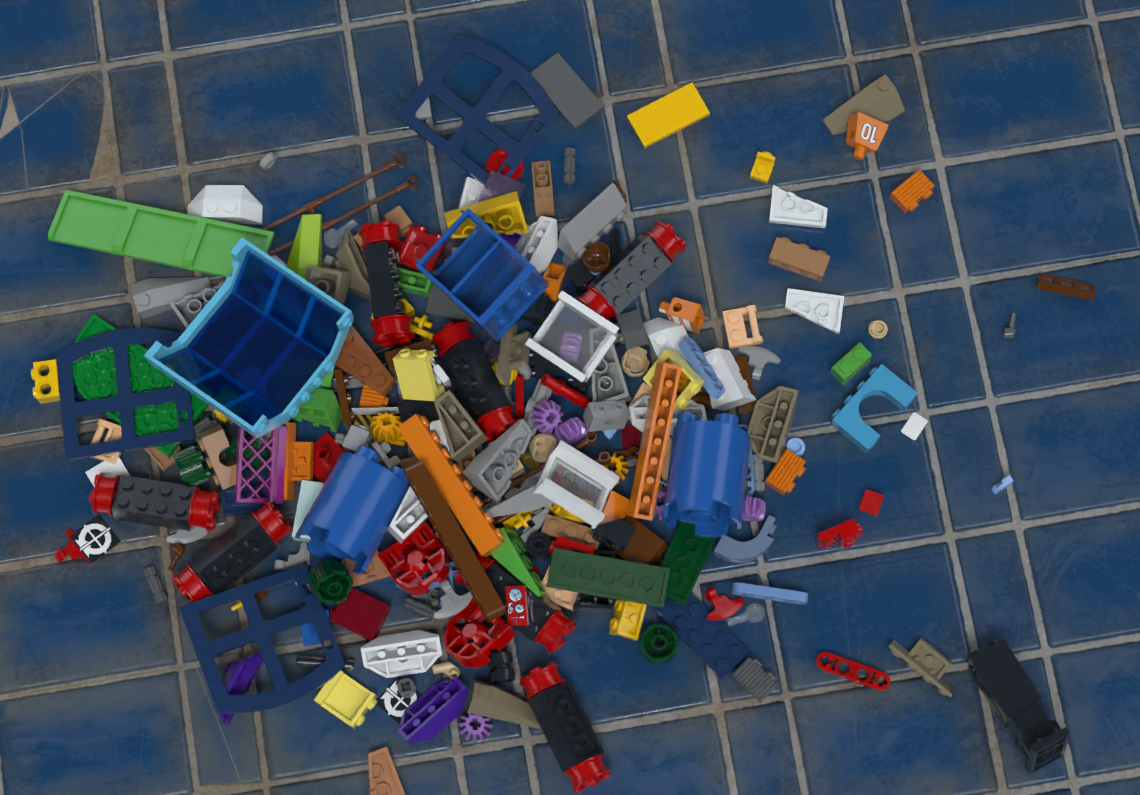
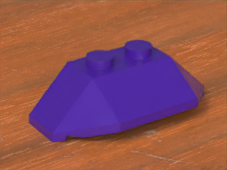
[219,652,264,726]
[397,677,468,743]

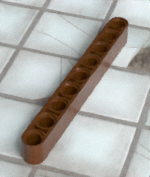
[403,460,506,622]

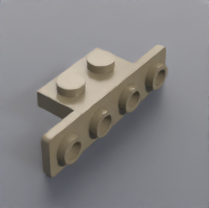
[496,323,532,386]
[888,638,956,697]

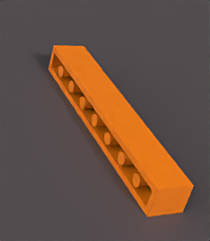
[627,362,682,521]
[397,414,505,557]

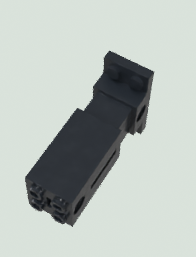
[968,638,1070,775]

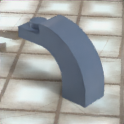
[713,515,777,563]

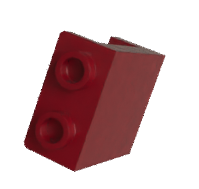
[329,588,391,642]

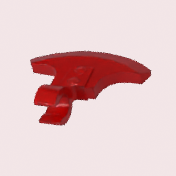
[54,529,94,564]
[704,587,744,621]

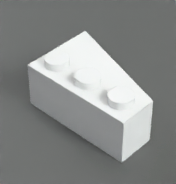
[388,486,428,544]

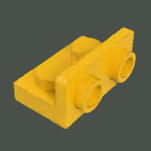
[609,600,647,641]

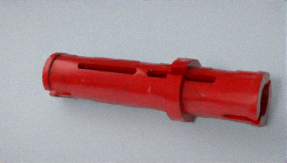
[540,374,593,410]

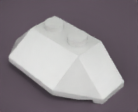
[188,185,263,224]
[515,216,558,276]
[643,317,690,365]
[629,395,707,435]
[361,630,442,678]

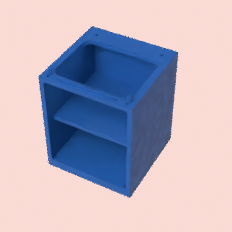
[415,208,549,342]

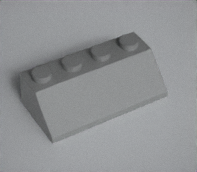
[557,183,627,261]

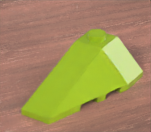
[284,214,322,290]

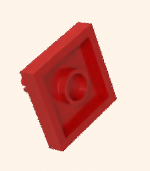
[313,433,346,483]

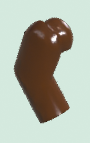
[691,393,715,411]

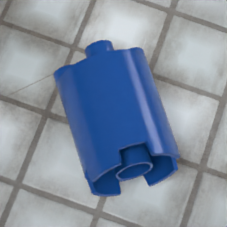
[663,413,751,537]
[295,445,409,574]

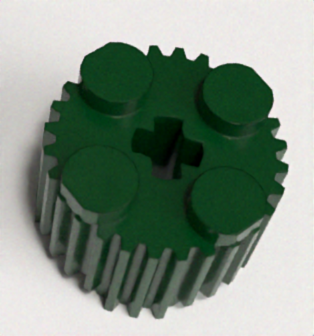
[225,430,270,471]
[172,445,212,486]
[309,558,354,604]
[639,623,679,666]

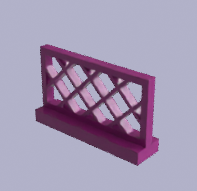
[234,424,287,504]

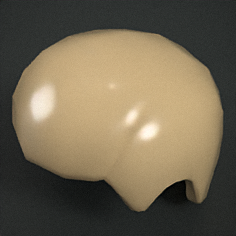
[621,346,650,377]
[529,432,558,463]

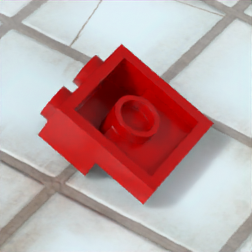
[399,224,448,273]
[815,518,863,549]
[549,536,595,556]

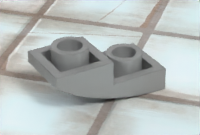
[520,508,550,546]

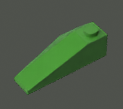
[490,528,547,597]

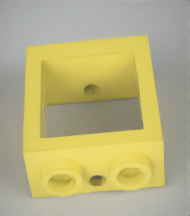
[643,350,704,410]

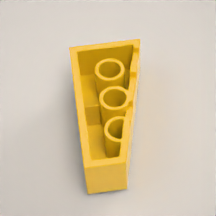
[444,191,529,239]

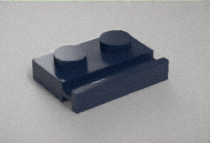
[221,484,262,517]

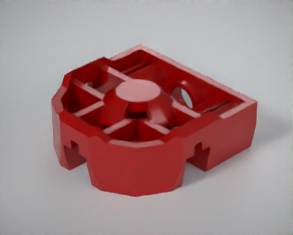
[377,522,450,595]
[443,598,516,669]

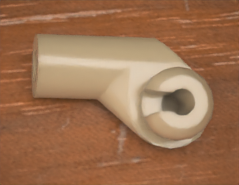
[432,661,460,679]

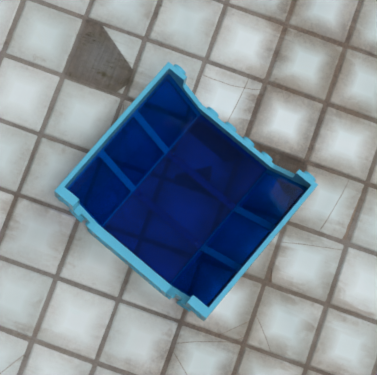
[144,238,354,438]

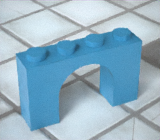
[831,364,917,454]

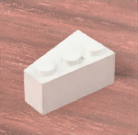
[703,348,756,411]

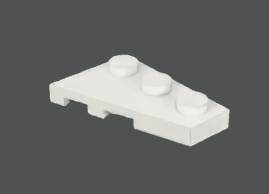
[769,185,828,228]
[785,288,844,334]

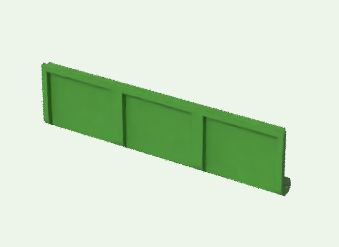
[48,190,275,284]

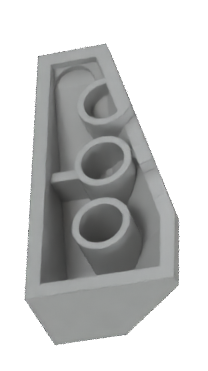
[131,277,212,319]
[463,419,533,502]
[482,471,554,517]

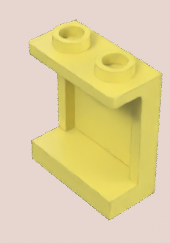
[393,348,445,401]
[314,671,377,729]

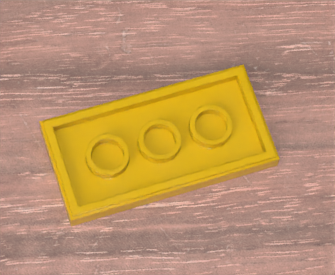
[627,83,710,148]

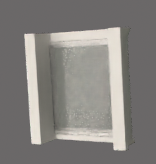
[525,291,619,383]
[533,440,620,529]

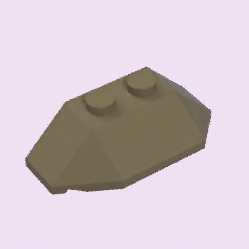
[335,229,371,300]
[747,386,799,463]

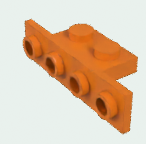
[283,422,314,500]

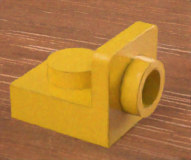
[750,151,776,184]

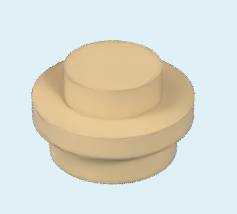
[868,320,888,339]

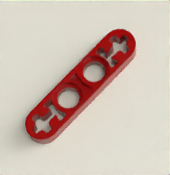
[816,652,890,691]

